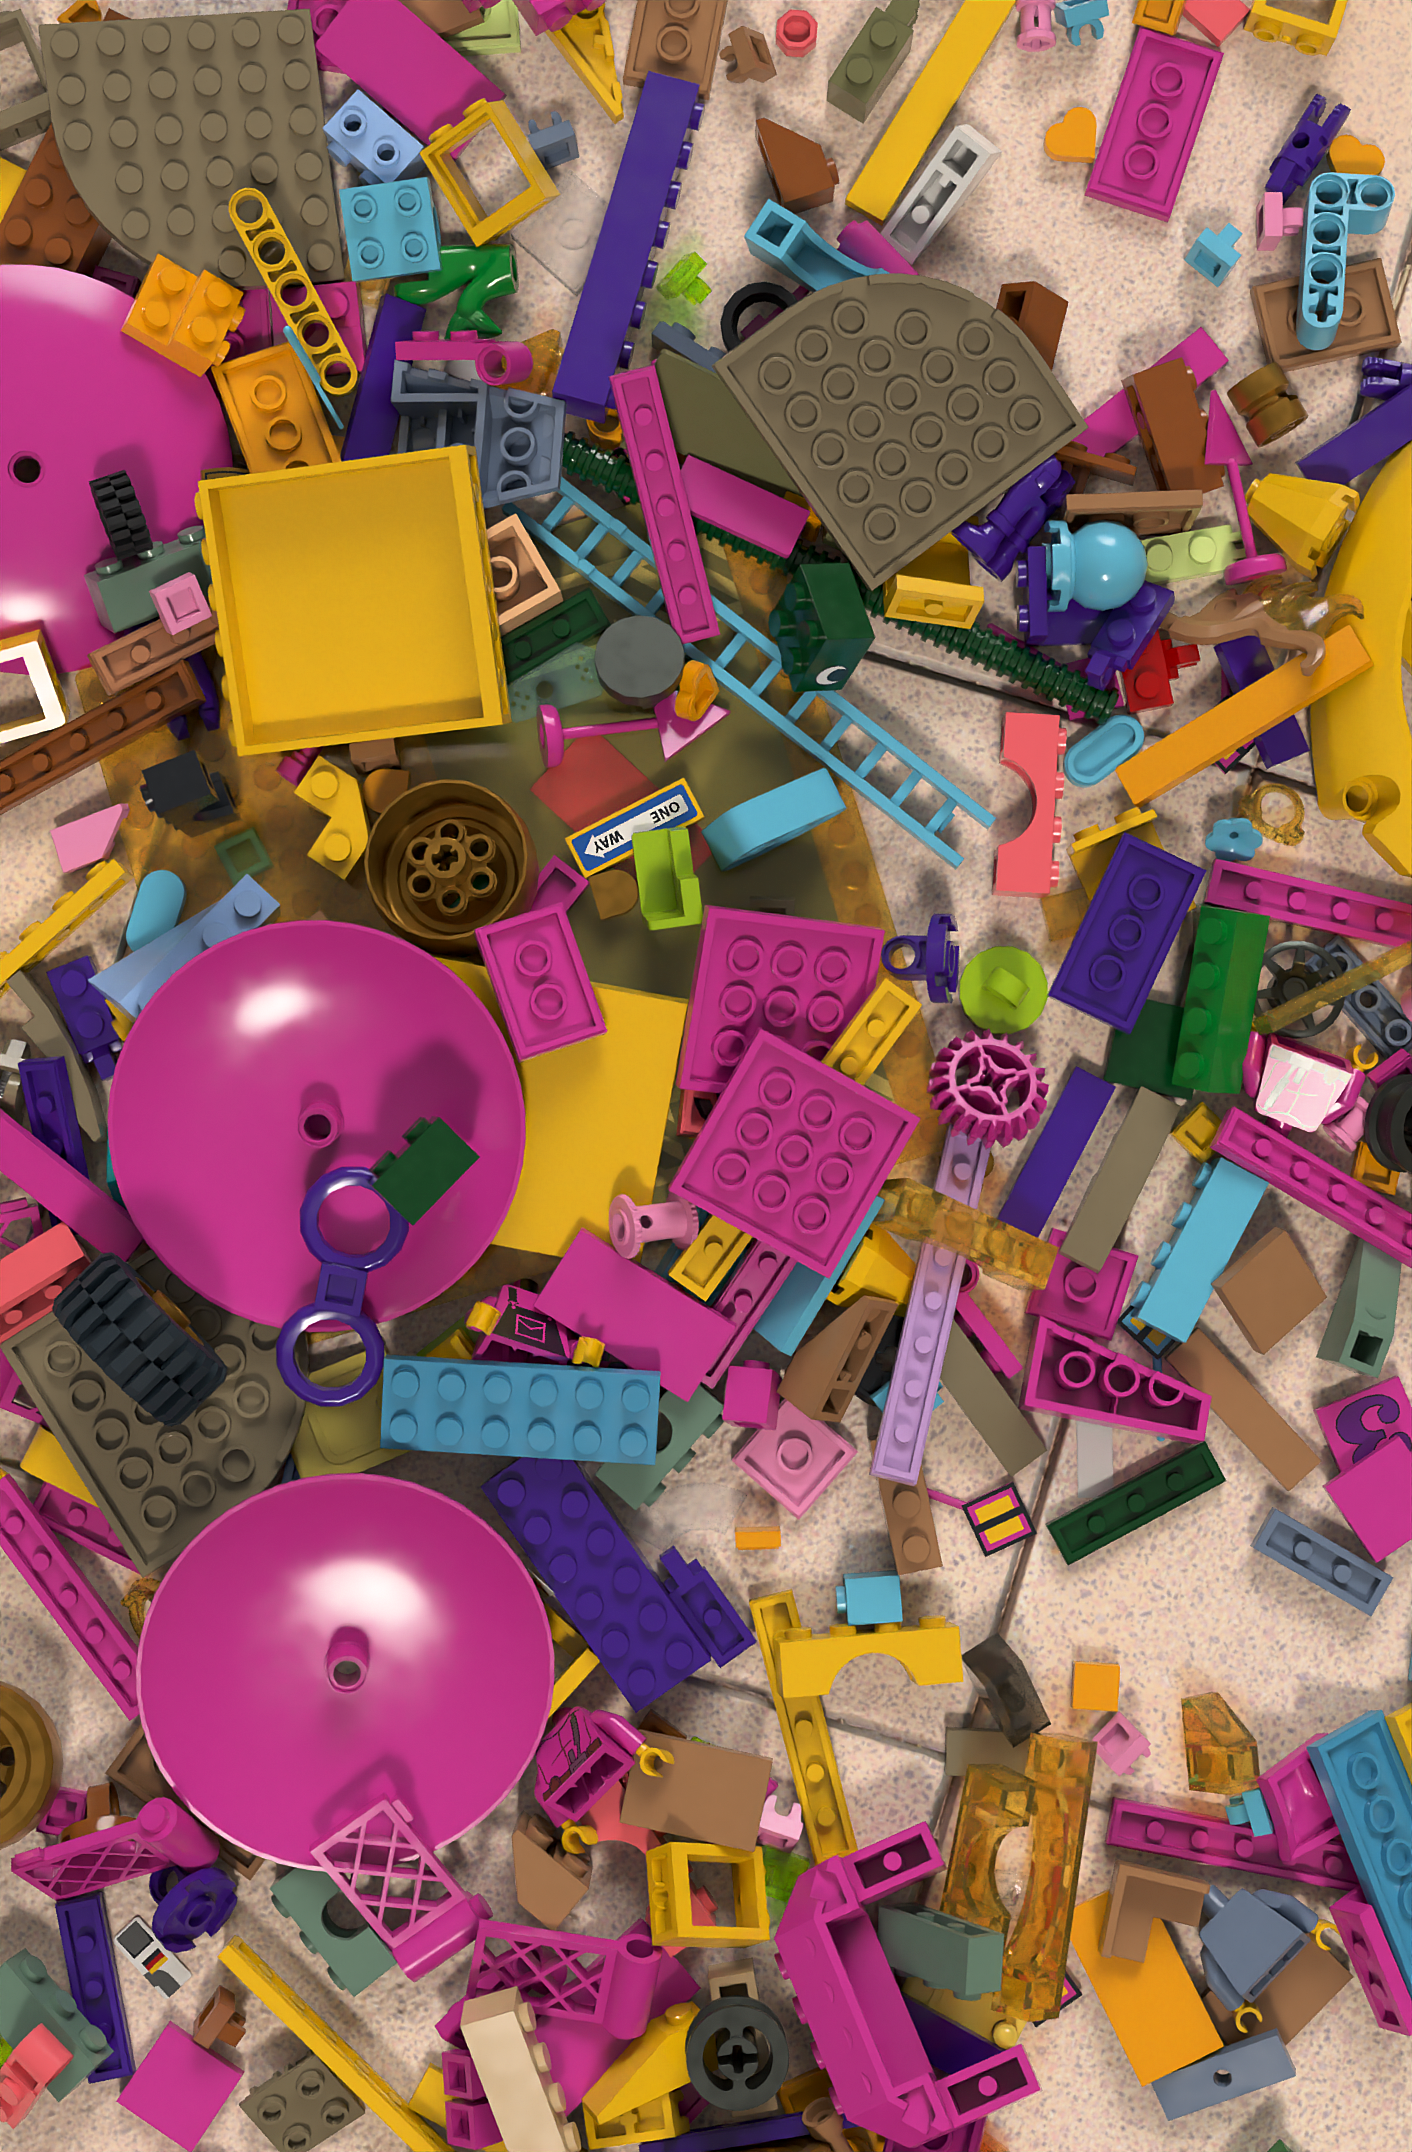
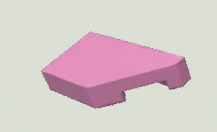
[50,803,130,873]

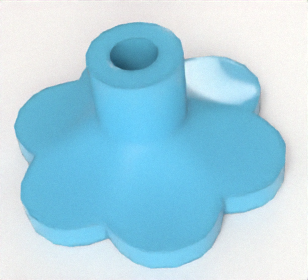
[1205,818,1263,862]

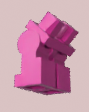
[442,2049,503,2150]

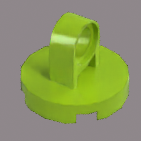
[958,946,1048,1035]

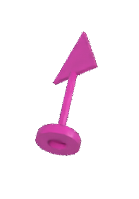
[1205,390,1287,585]
[536,690,731,768]

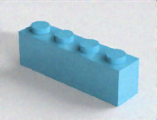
[1130,1157,1269,1343]

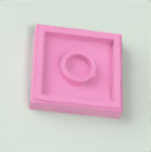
[731,1398,858,1519]

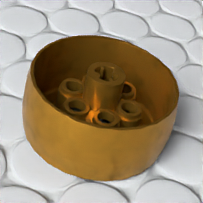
[364,779,539,957]
[0,1681,64,1850]

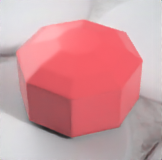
[776,9,818,57]

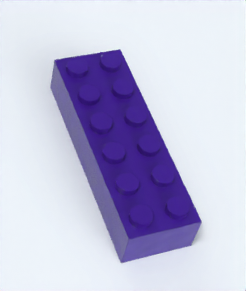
[480,1457,711,1713]

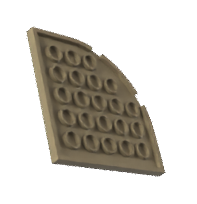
[38,9,345,290]
[711,273,1089,591]
[0,1249,310,1578]

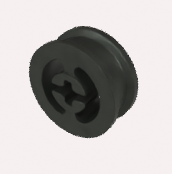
[1364,1074,1412,1174]
[685,1995,789,2111]

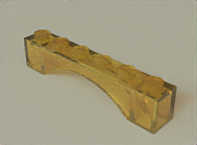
[991,1732,1098,2022]

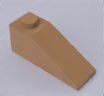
[777,1295,899,1423]

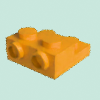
[120,253,246,377]

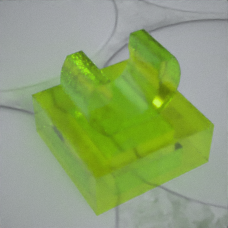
[655,251,712,306]
[763,1846,810,1903]

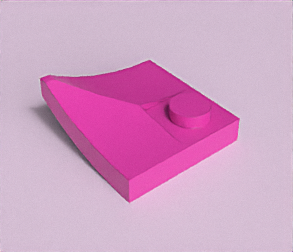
[270,281,367,377]
[1256,1733,1340,1861]

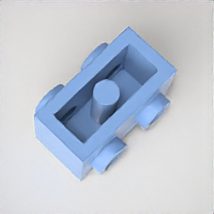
[322,89,426,186]

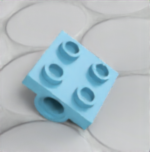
[339,177,443,283]

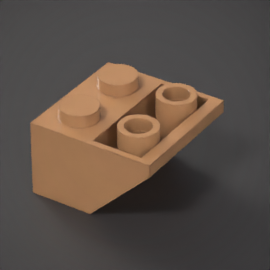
[512,1810,593,1931]

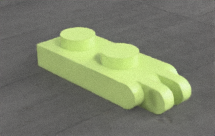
[1140,525,1247,585]

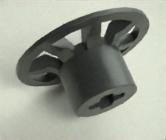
[1254,941,1346,1039]

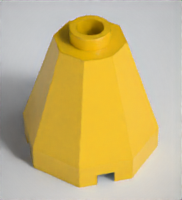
[1245,473,1360,580]
[826,1221,916,1317]

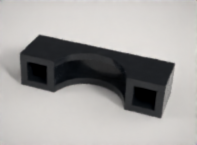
[140,750,241,838]

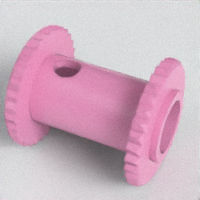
[609,1191,699,1259]

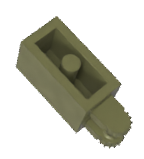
[826,0,920,124]

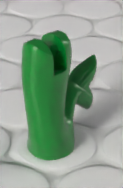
[393,244,519,339]

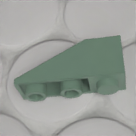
[1316,1238,1402,1378]

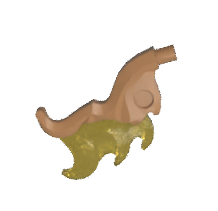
[1159,574,1364,676]

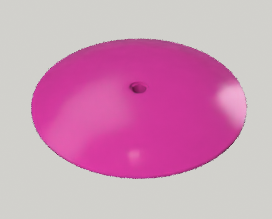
[0,265,233,675]
[108,920,526,1332]
[136,1473,554,1871]

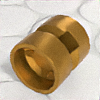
[1227,362,1309,448]

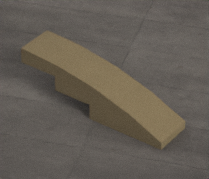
[6,970,108,1143]
[1058,1086,1181,1274]
[940,1319,1047,1477]

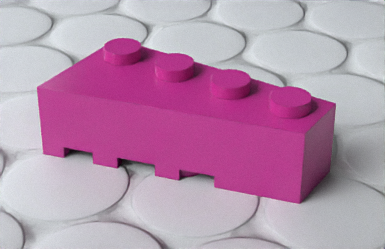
[1018,1316,1212,1444]

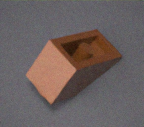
[755,118,839,214]

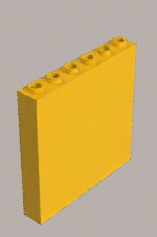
[195,445,512,756]
[425,951,689,1263]

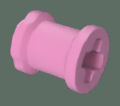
[1016,0,1056,52]
[1322,1095,1369,1153]

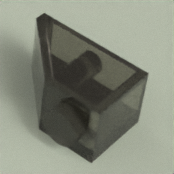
[961,1633,1051,1748]

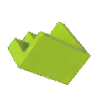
[631,826,703,930]

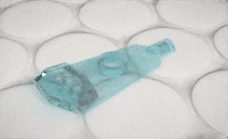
[507,642,604,723]

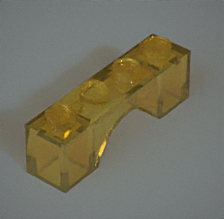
[872,1178,1059,1290]
[939,1764,1037,1956]

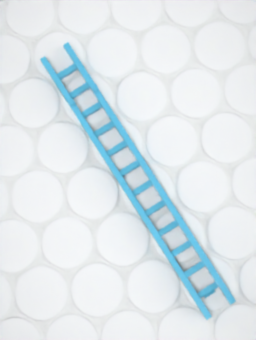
[501,477,996,870]

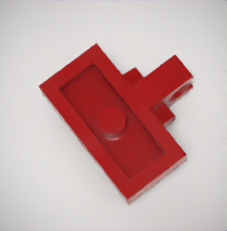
[1118,629,1201,715]

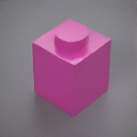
[722,1360,782,1430]

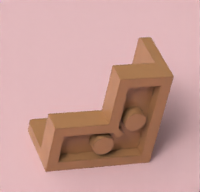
[1098,1859,1211,1963]

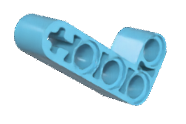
[1296,172,1395,350]

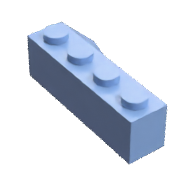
[88,874,280,1024]

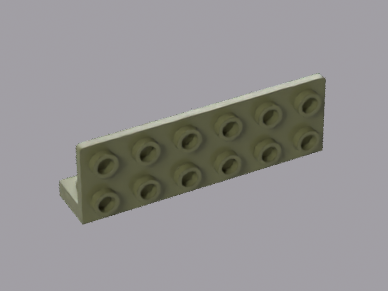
[620,349,841,551]

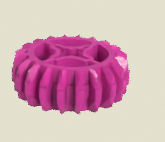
[926,1028,1049,1149]

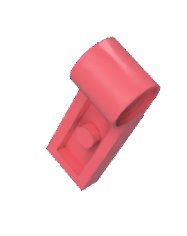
[0,2023,74,2129]

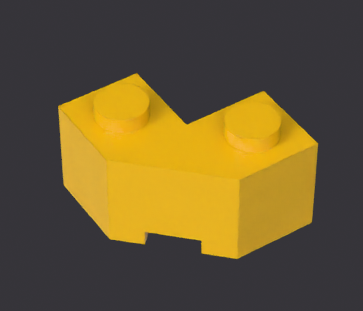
[294,755,371,885]

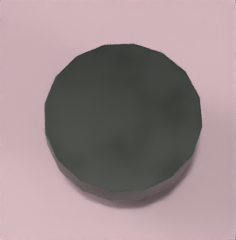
[594,615,685,709]

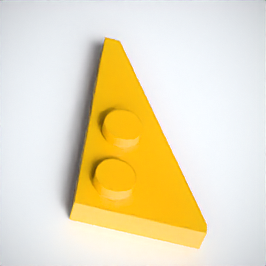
[545,3,624,124]

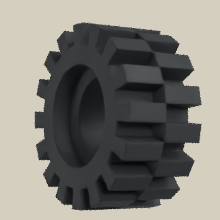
[89,470,153,561]

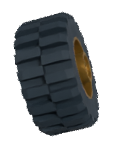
[52,1252,228,1427]

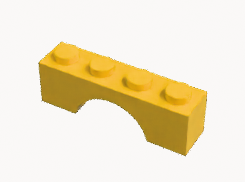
[773,1615,964,1698]

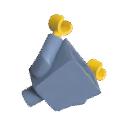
[1198,1885,1340,2033]

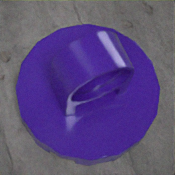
[881,913,960,1003]
[149,1865,238,1953]

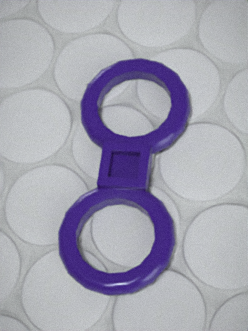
[276,1167,409,1407]

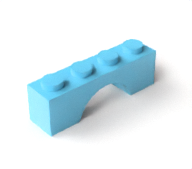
[744,199,890,293]

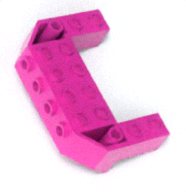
[774,1821,1043,2148]

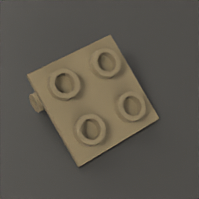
[239,2049,365,2152]

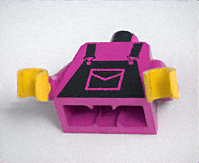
[464,1278,605,1368]

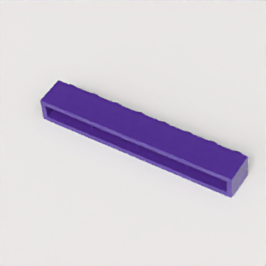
[552,71,705,424]

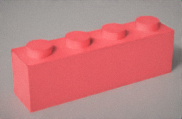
[0,1221,92,1343]

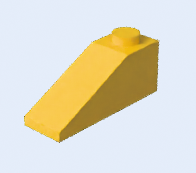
[581,2001,719,2125]

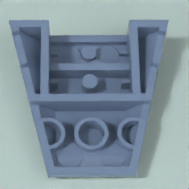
[391,360,567,509]

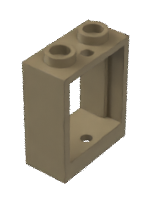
[0,9,51,151]

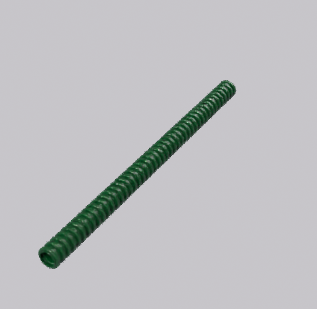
[562,431,1119,725]

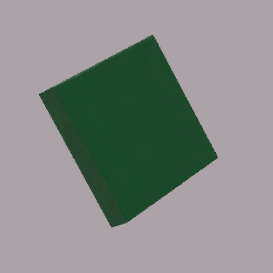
[1102,999,1194,1101]

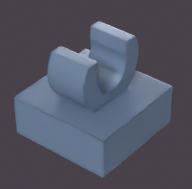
[527,111,579,170]

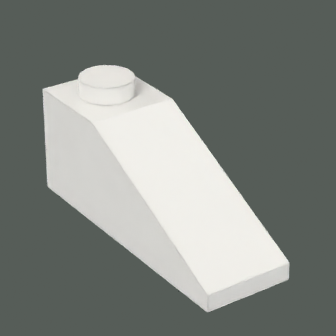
[880,124,1002,265]

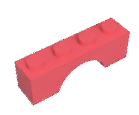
[992,712,1067,898]
[579,1771,718,1958]

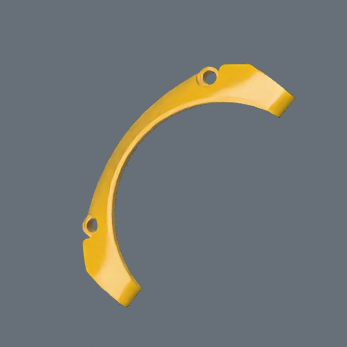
[1310,440,1412,878]

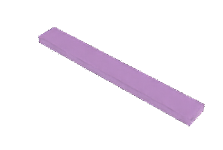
[869,1124,990,1486]

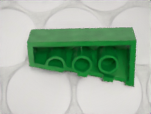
[1172,903,1270,1094]

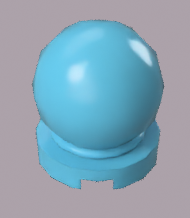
[1042,520,1148,612]

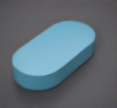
[1063,715,1144,788]
[126,870,187,952]

